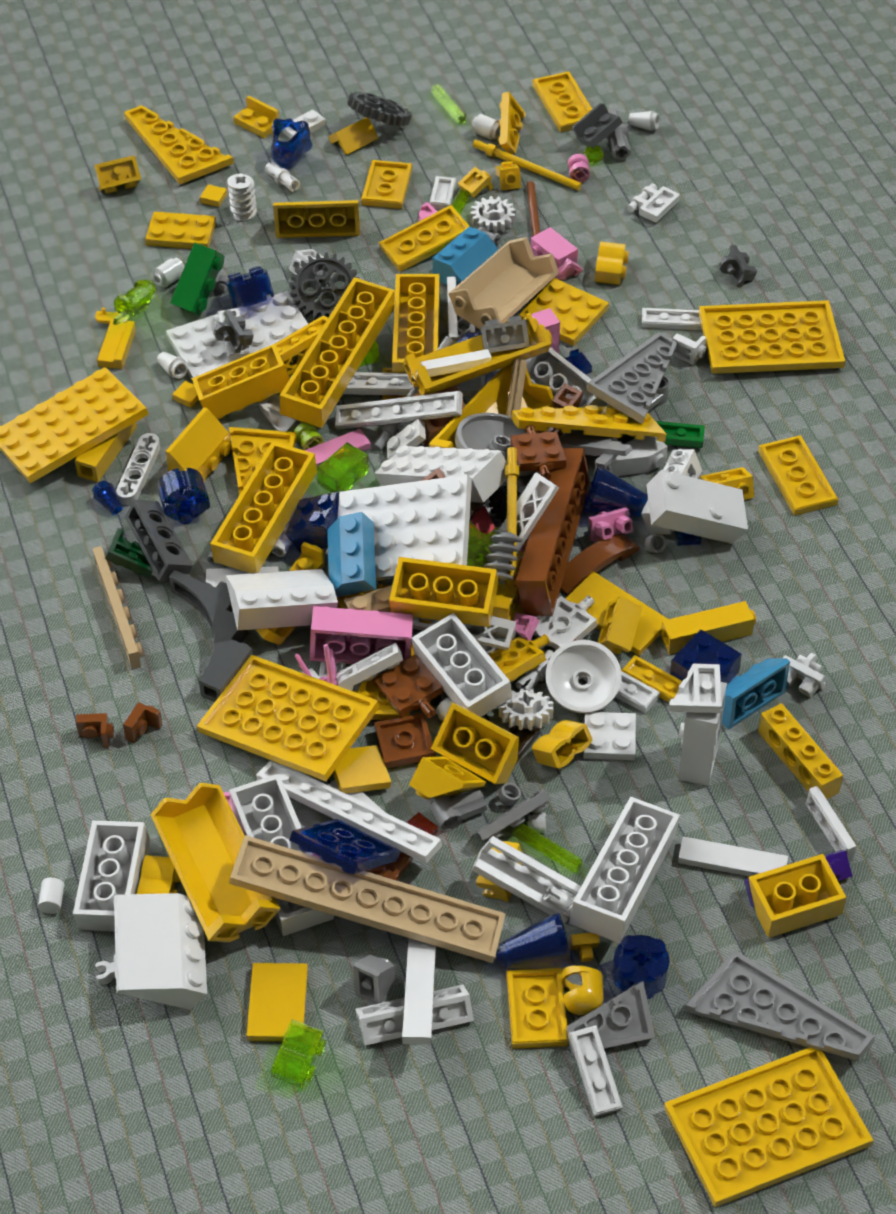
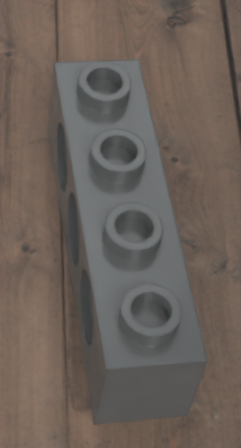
[125,499,193,582]

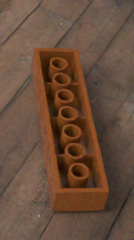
[514,448,591,616]

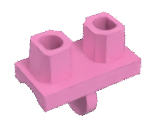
[588,508,633,542]

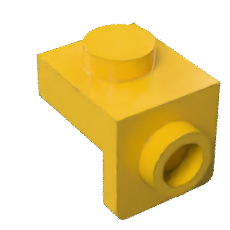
[495,161,521,190]

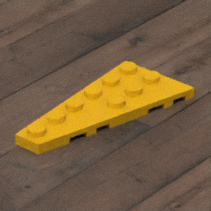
[124,105,234,185]
[511,404,666,442]
[229,427,297,495]

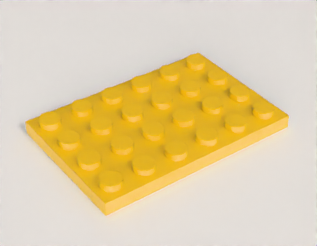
[698,300,846,374]
[0,367,149,484]
[197,655,379,781]
[664,1047,873,1207]

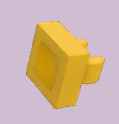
[569,932,600,962]

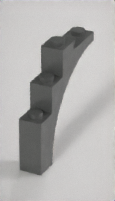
[169,570,253,702]

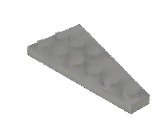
[586,332,678,424]
[685,950,875,1061]

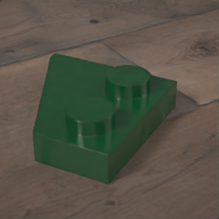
[105,528,153,578]

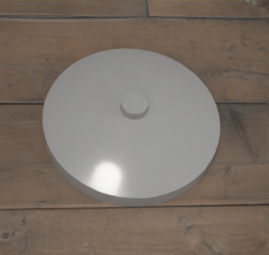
[455,413,539,477]

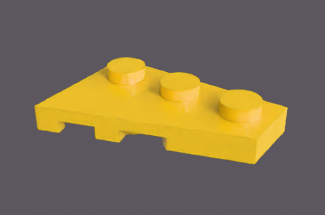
[498,92,526,154]

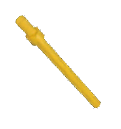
[472,139,582,191]
[505,447,519,588]

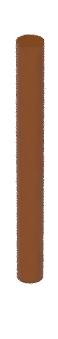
[526,181,540,236]

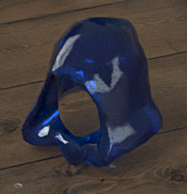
[270,118,313,169]

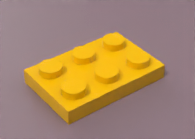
[145,212,216,249]

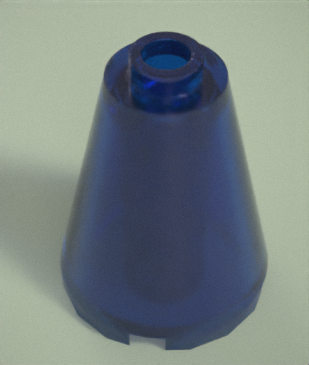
[583,467,648,517]
[496,913,574,970]

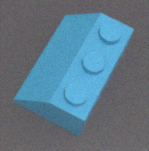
[432,227,498,286]
[327,512,376,597]
[722,658,790,729]

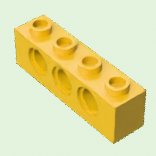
[758,703,843,800]

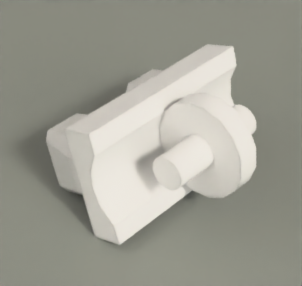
[783,653,826,697]

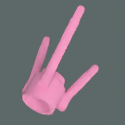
[295,644,338,686]

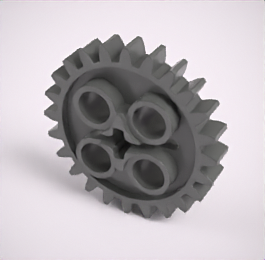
[347,92,412,127]
[290,252,359,321]

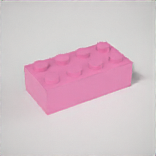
[309,606,413,664]

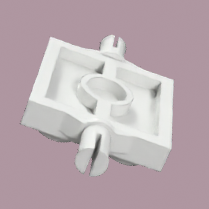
[533,595,598,650]

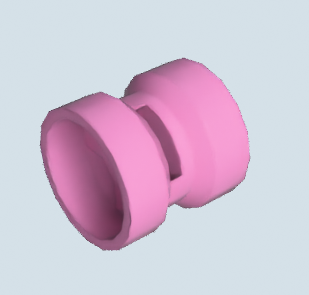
[568,154,590,183]

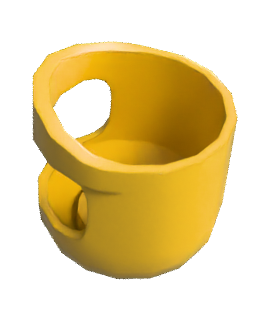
[561,966,604,1016]

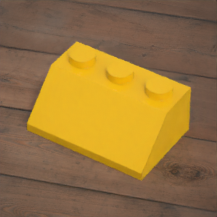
[165,407,232,493]
[431,702,519,784]
[748,854,847,938]

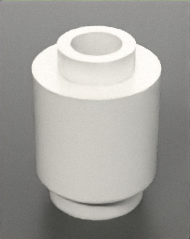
[472,114,500,140]
[153,258,185,287]

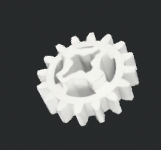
[470,196,516,234]
[499,689,554,730]

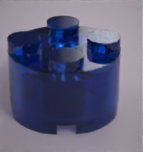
[225,266,275,308]
[158,468,210,524]
[612,935,670,1000]

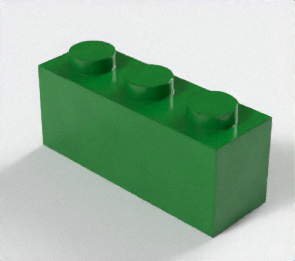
[170,242,225,316]

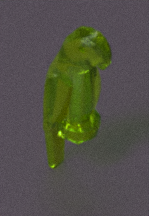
[113,280,156,325]

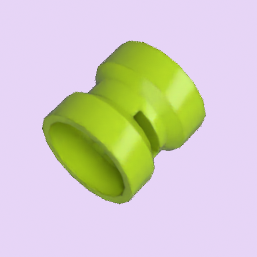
[294,422,324,450]

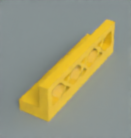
[275,316,328,375]

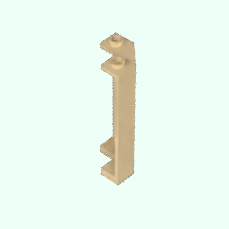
[448,237,559,330]

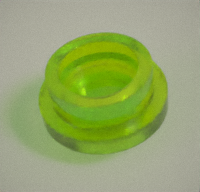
[583,145,603,163]

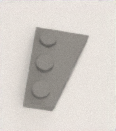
[476,789,551,841]
[566,981,655,1055]

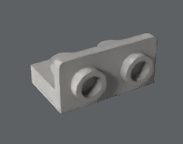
[480,316,530,353]

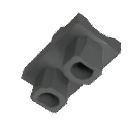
[719,245,757,287]
[213,310,254,353]

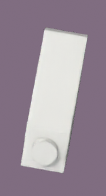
[595,436,668,479]

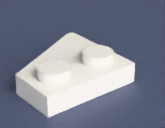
[259,393,301,432]
[669,664,721,713]

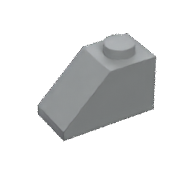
[353,955,396,1004]

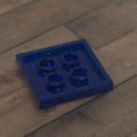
[289,819,401,875]

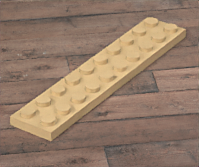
[229,835,506,963]

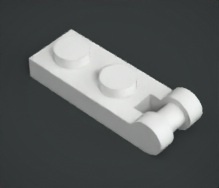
[336,642,403,691]

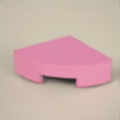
[418,202,438,221]
[556,258,583,280]
[513,613,539,641]

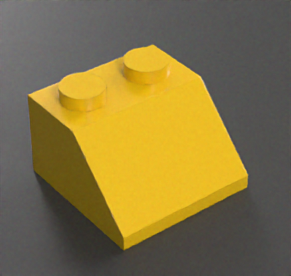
[409,756,486,800]

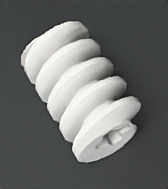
[227,174,257,221]

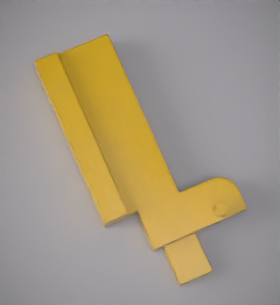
[95,306,136,369]

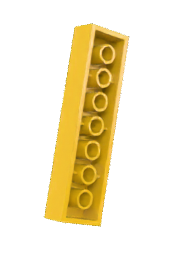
[279,277,395,428]

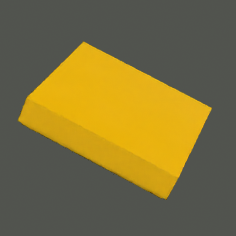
[333,745,391,794]

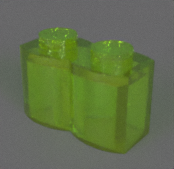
[271,1019,327,1088]

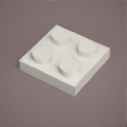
[584,712,636,761]

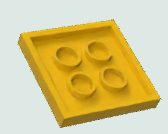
[519,278,609,346]

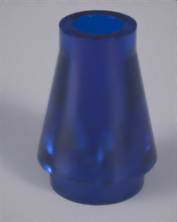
[92,480,123,515]

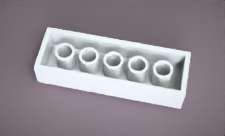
[374,445,507,503]
[229,774,334,936]
[569,797,680,943]

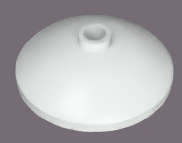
[545,640,621,713]

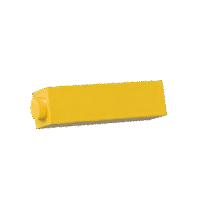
[75,422,137,482]
[661,601,756,655]

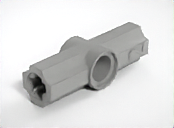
[605,108,631,161]

